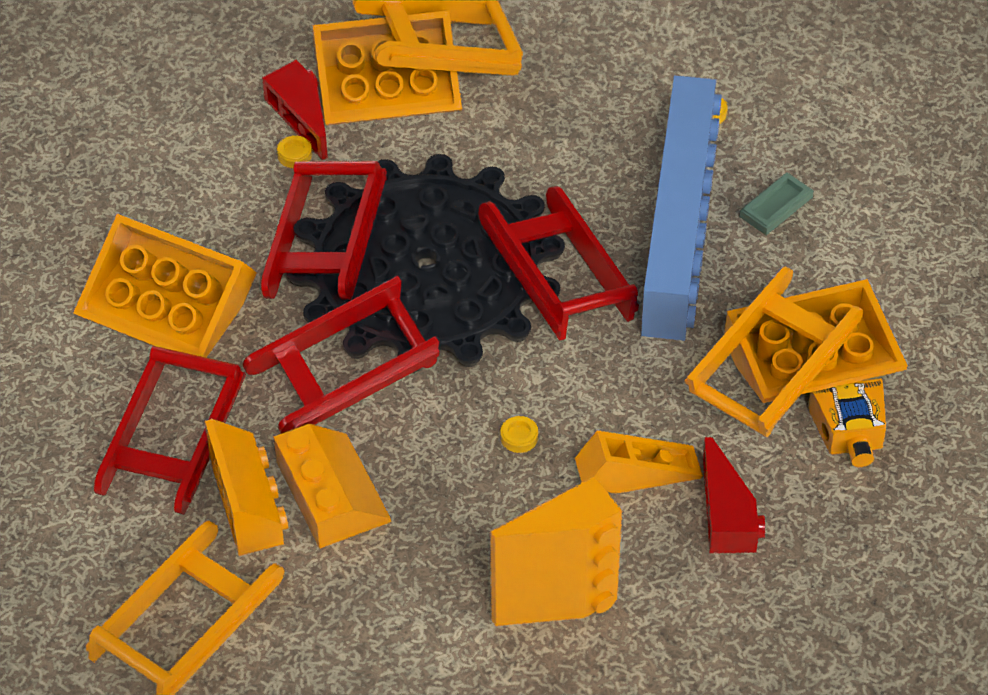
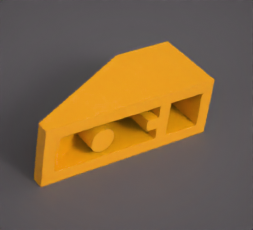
[575,430,703,494]

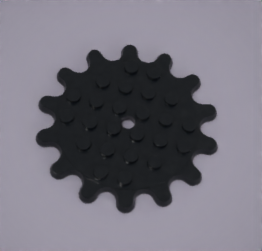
[286,154,565,373]

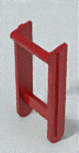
[261,161,387,300]
[479,186,639,341]
[243,276,440,434]
[94,346,246,515]

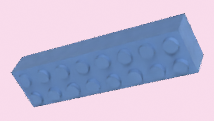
[641,75,722,341]

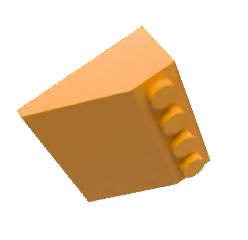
[313,10,462,126]
[73,214,257,358]
[724,279,908,403]
[490,476,622,626]

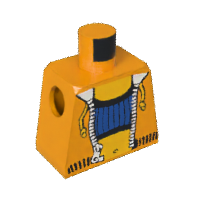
[808,378,886,467]

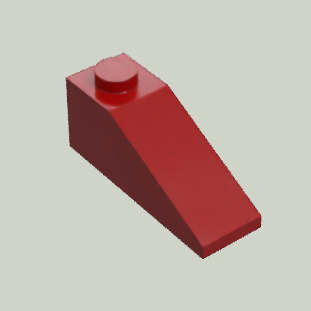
[262,59,328,161]
[703,437,765,553]

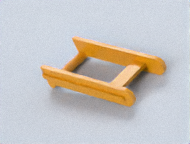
[352,0,523,75]
[685,266,863,437]
[86,520,285,695]

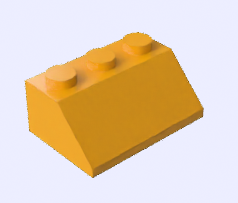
[205,419,289,556]
[274,424,391,549]

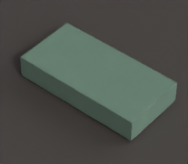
[739,172,814,235]

